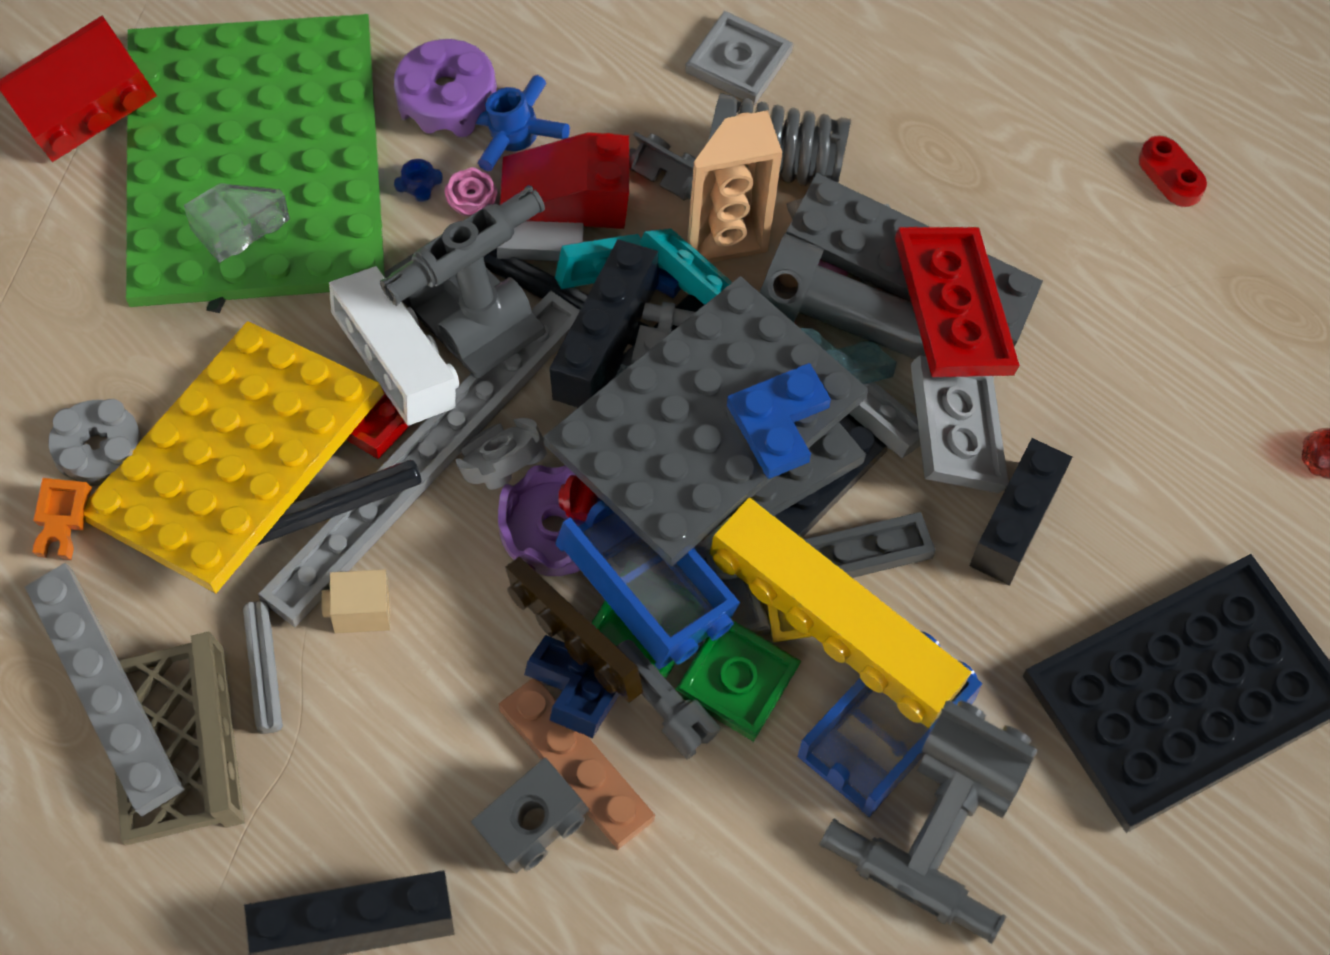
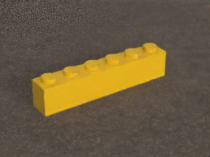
[709,497,972,728]

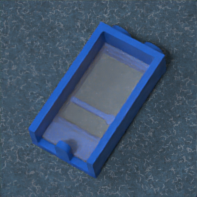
[555,500,740,670]
[797,632,983,818]

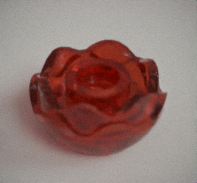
[1302,427,1330,479]

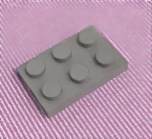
[911,355,1009,493]

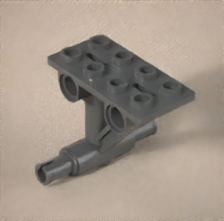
[380,185,546,378]
[819,700,1038,944]

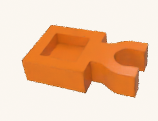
[32,478,92,560]

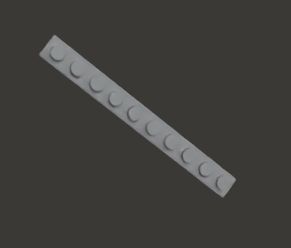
[258,291,580,627]

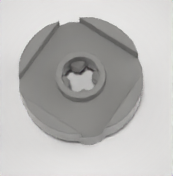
[49,399,142,486]
[456,418,547,490]

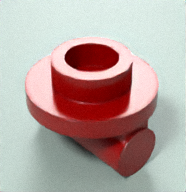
[558,475,598,522]

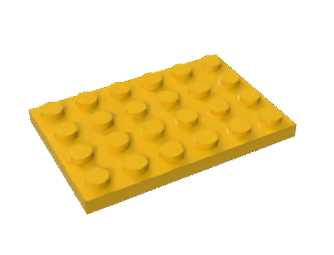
[83,321,384,594]

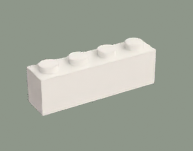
[329,266,459,426]

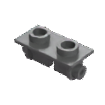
[629,131,696,200]

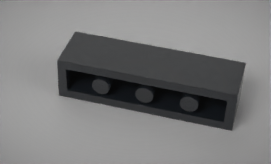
[549,239,659,408]
[244,870,455,955]

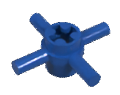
[475,75,570,171]

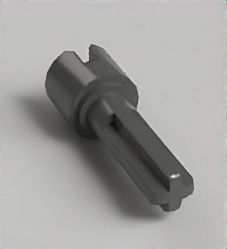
[616,639,721,760]

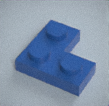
[727,363,831,479]

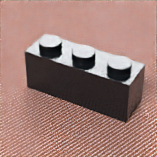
[969,438,1073,586]

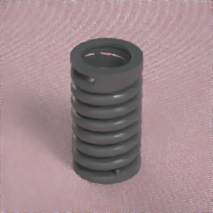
[709,93,851,186]

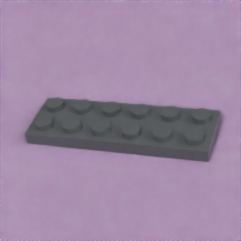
[786,173,1043,346]

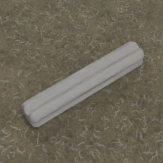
[243,601,283,734]

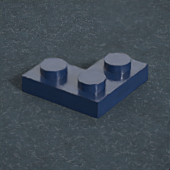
[524,635,619,738]

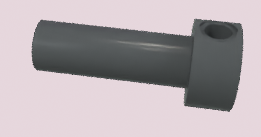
[759,233,926,359]

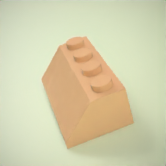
[687,110,782,263]

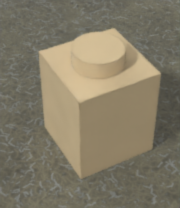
[322,569,390,634]

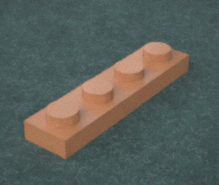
[499,678,655,850]

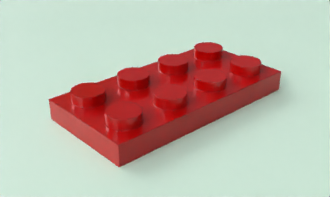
[894,227,1020,377]

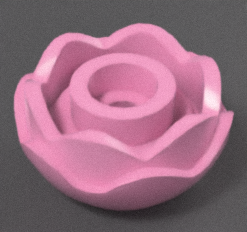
[445,168,497,216]

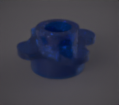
[394,159,443,202]

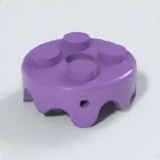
[394,39,497,137]
[498,465,601,576]

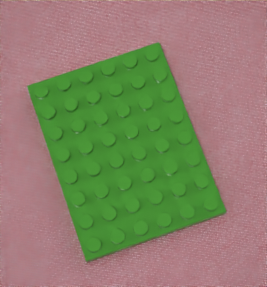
[126,14,385,307]

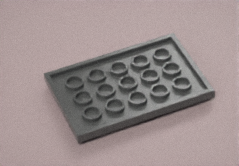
[544,276,869,567]

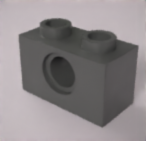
[470,757,590,874]

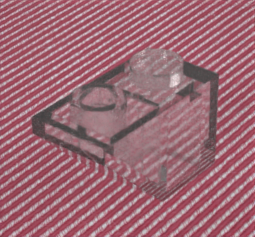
[184,183,290,263]

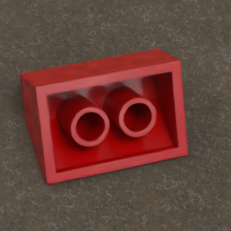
[0,15,157,163]

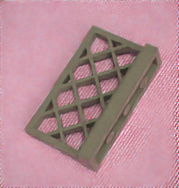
[115,631,244,845]

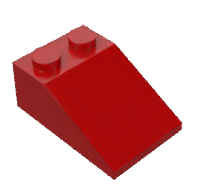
[500,132,629,229]

